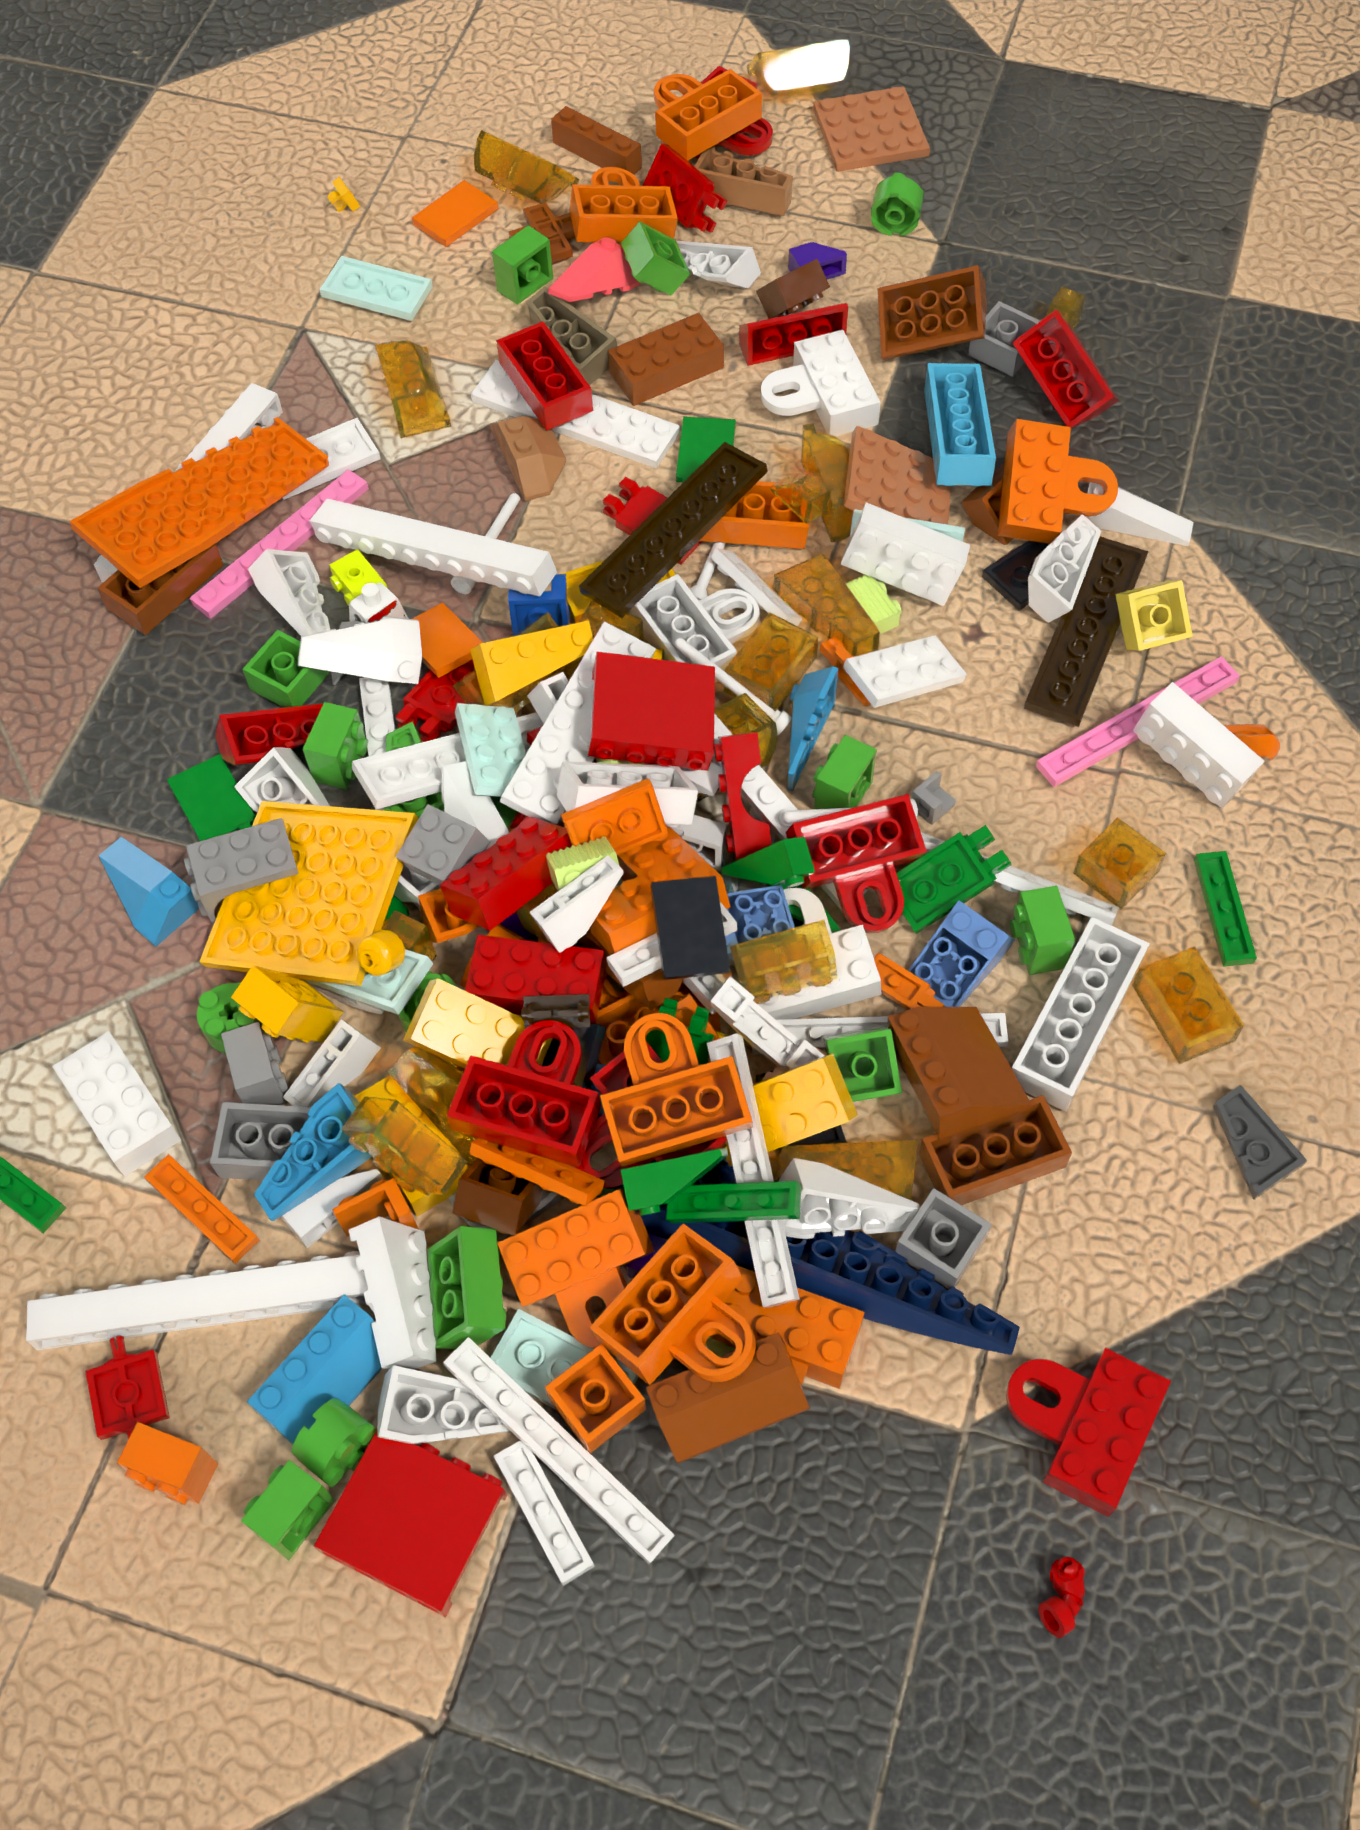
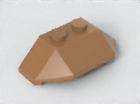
[490,416,566,501]

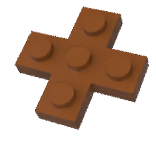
[509,202,575,263]

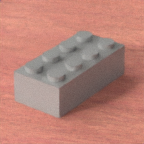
[210,1102,351,1180]

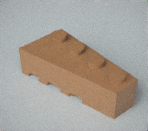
[694,146,793,216]

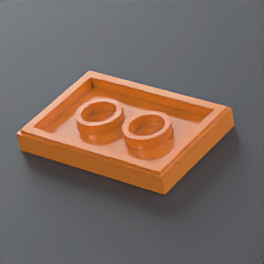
[412,180,499,247]
[412,602,483,678]
[561,778,669,855]

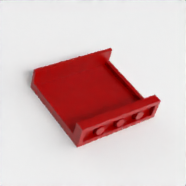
[588,651,715,771]
[314,1431,507,1617]

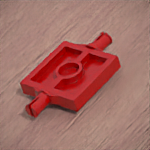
[85,1336,170,1440]

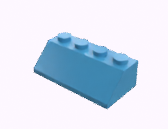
[247,1294,383,1445]

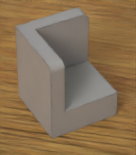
[912,771,956,825]

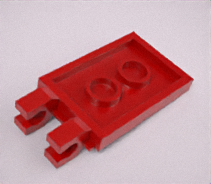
[642,143,727,232]
[603,477,703,565]
[396,659,482,742]

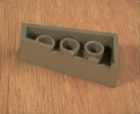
[527,286,617,385]

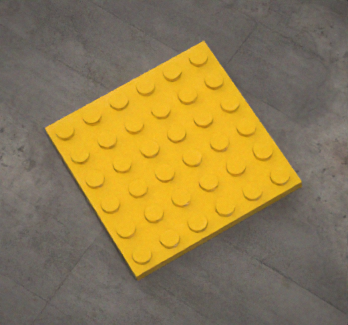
[199,801,419,987]

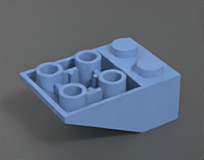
[725,885,799,966]
[908,900,1015,1007]

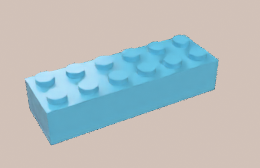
[924,363,996,487]

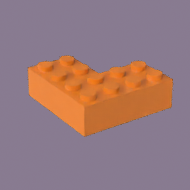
[590,826,731,955]

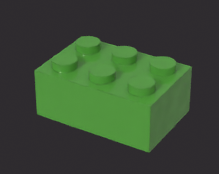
[427,1226,506,1349]

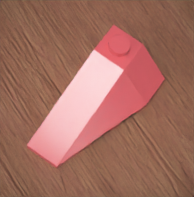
[548,237,641,302]

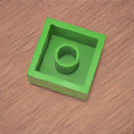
[621,221,690,295]
[492,225,553,305]
[242,630,329,708]
[303,702,368,790]
[812,735,877,809]
[1010,885,1075,975]
[823,1026,902,1102]
[241,1460,335,1561]

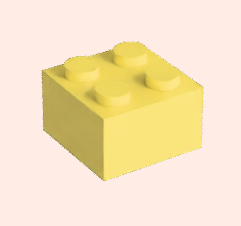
[1115,580,1193,651]

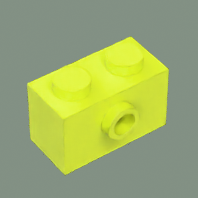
[329,549,387,606]

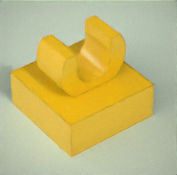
[327,176,360,212]

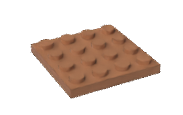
[813,86,930,172]
[843,426,951,525]

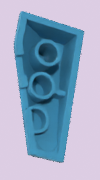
[787,666,838,791]
[99,837,199,947]
[254,1083,390,1221]

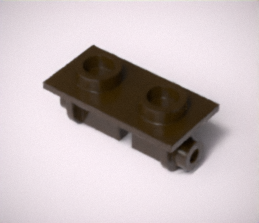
[521,994,591,1029]

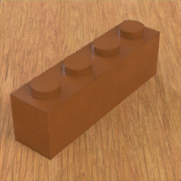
[551,106,642,175]

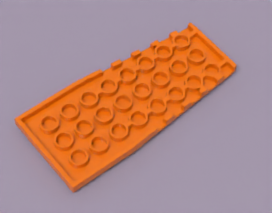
[70,417,329,588]

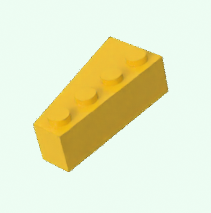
[470,620,594,706]

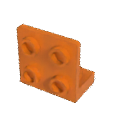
[332,1178,419,1236]

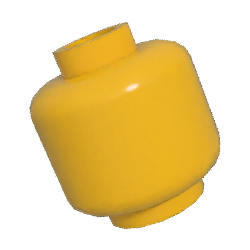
[357,930,405,976]

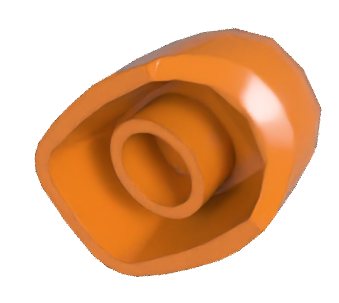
[1223,724,1280,760]

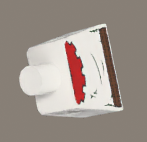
[349,583,409,624]

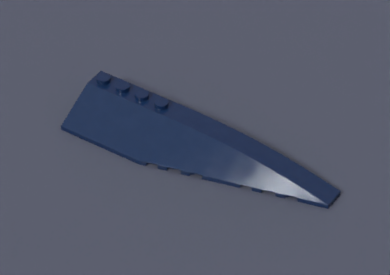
[638,1160,1020,1355]

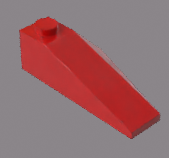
[215,702,332,765]

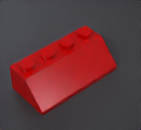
[739,303,848,366]
[1012,309,1119,429]

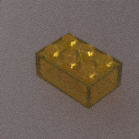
[724,612,818,711]
[730,920,838,1004]
[1132,946,1244,1064]
[341,1097,468,1196]

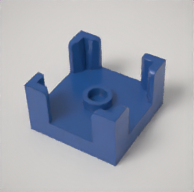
[508,574,570,637]

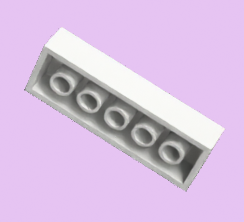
[1012,917,1150,1112]

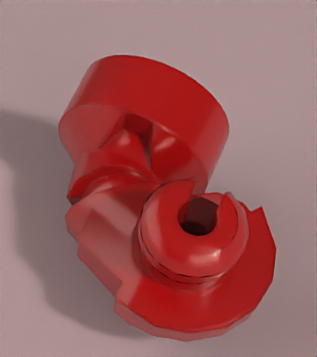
[1038,1557,1085,1638]

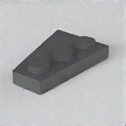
[1213,1085,1307,1200]

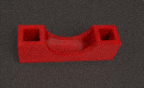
[714,732,772,860]

